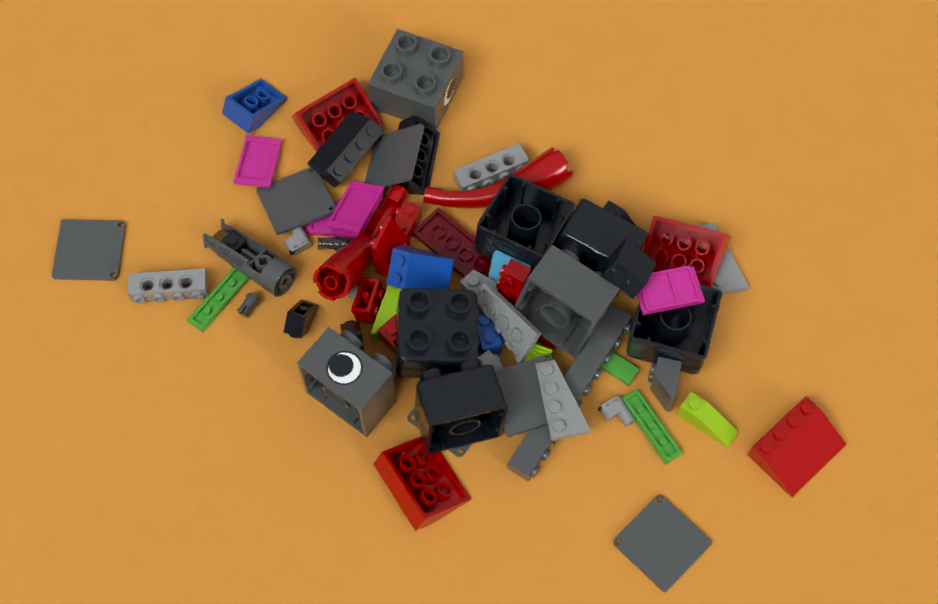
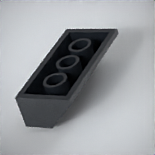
[307,111,384,188]
[391,116,440,195]

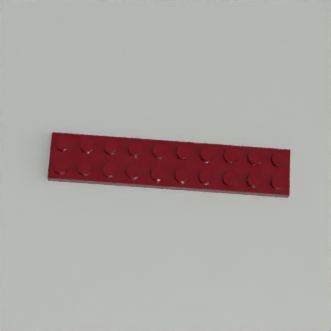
[412,208,557,351]

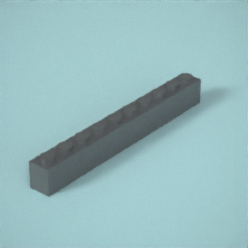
[508,305,632,481]

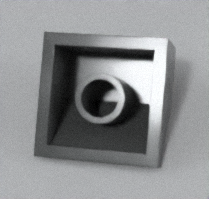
[648,357,682,412]

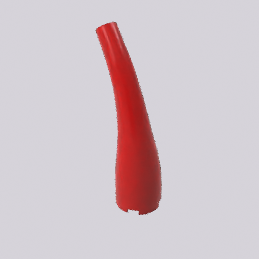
[423,146,573,208]
[313,184,408,301]

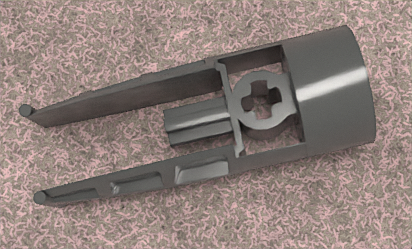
[203,219,297,297]

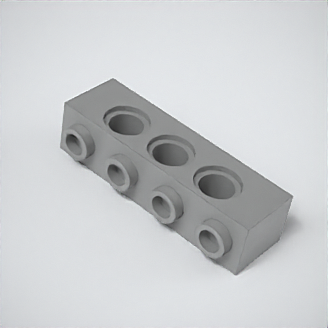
[453,143,529,191]
[128,268,208,304]

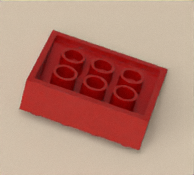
[291,77,383,152]
[643,216,731,287]
[747,396,846,497]
[373,437,471,531]

